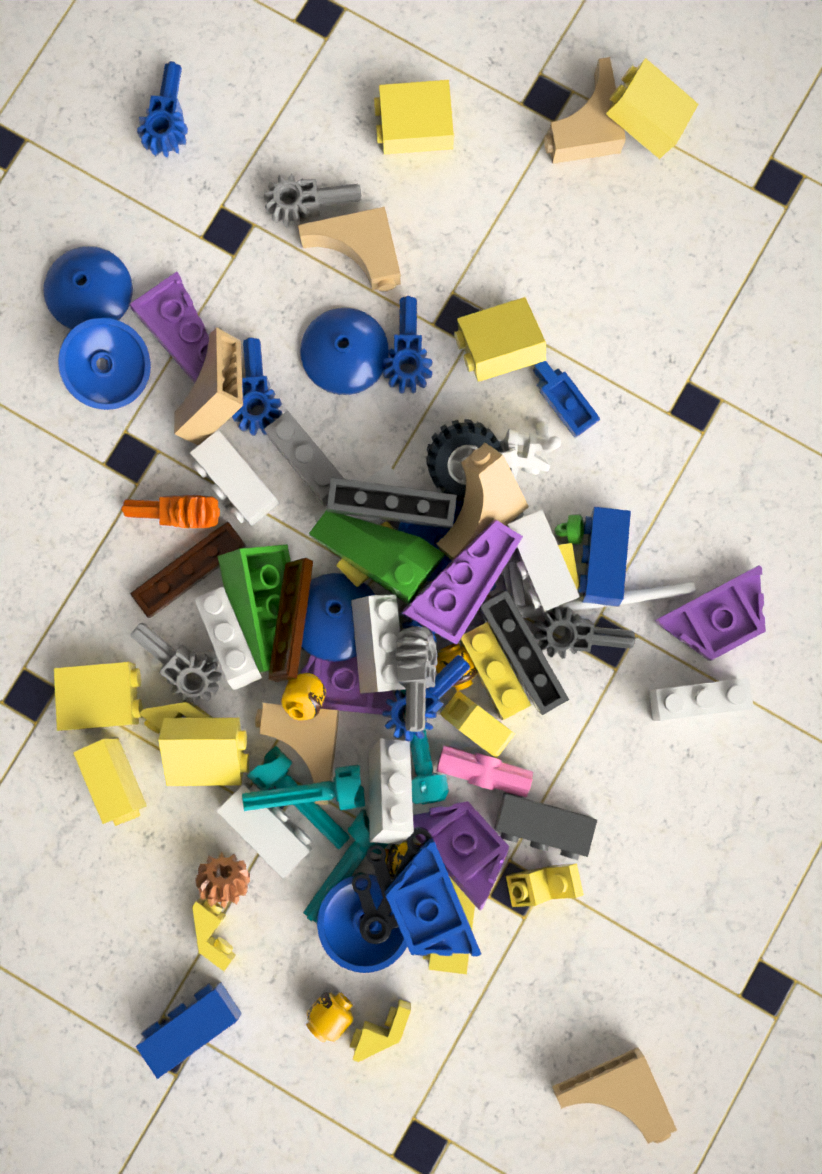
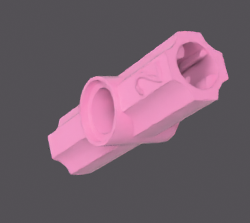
[436,745,533,798]

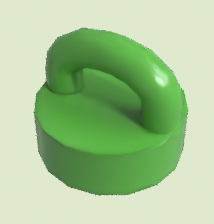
[554,514,584,545]

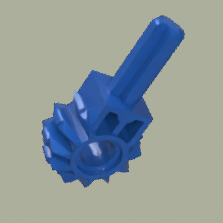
[137,61,188,158]
[383,296,433,394]
[232,337,283,436]
[382,655,470,742]

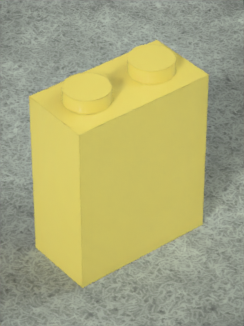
[606,58,699,159]
[374,80,454,155]
[454,297,546,382]
[54,662,143,731]
[158,718,249,786]
[73,738,147,826]

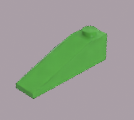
[309,510,445,604]
[218,544,291,672]

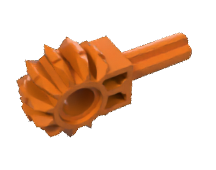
[121,495,220,528]

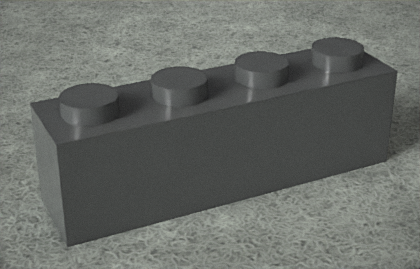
[327,477,457,529]
[479,590,569,715]

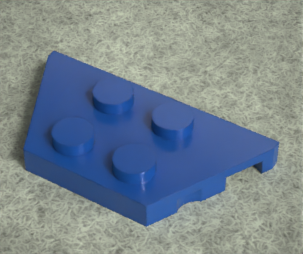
[385,838,482,957]

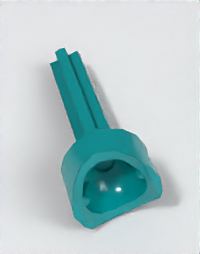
[400,689,449,805]
[247,746,350,850]
[242,765,365,811]
[303,809,388,923]

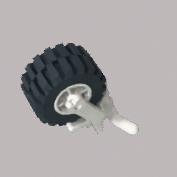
[426,419,561,501]

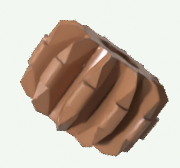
[195,851,250,908]

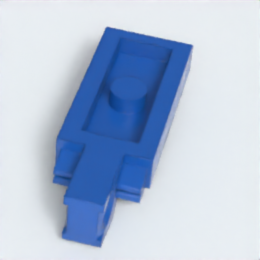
[532,361,600,438]

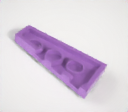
[130,271,209,383]
[402,519,523,645]

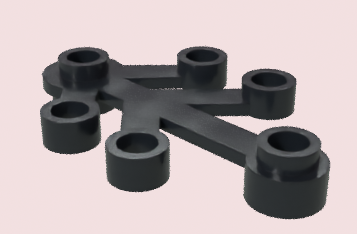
[352,827,432,944]

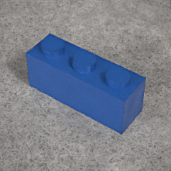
[578,507,631,607]
[136,982,242,1079]

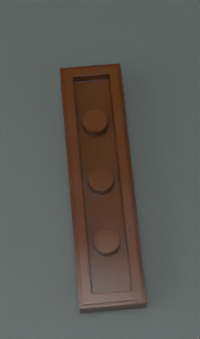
[130,521,247,618]
[268,557,313,682]

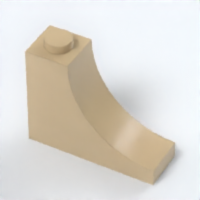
[544,57,626,164]
[298,206,401,291]
[174,327,243,446]
[437,443,529,561]
[255,703,339,805]
[552,1047,677,1144]

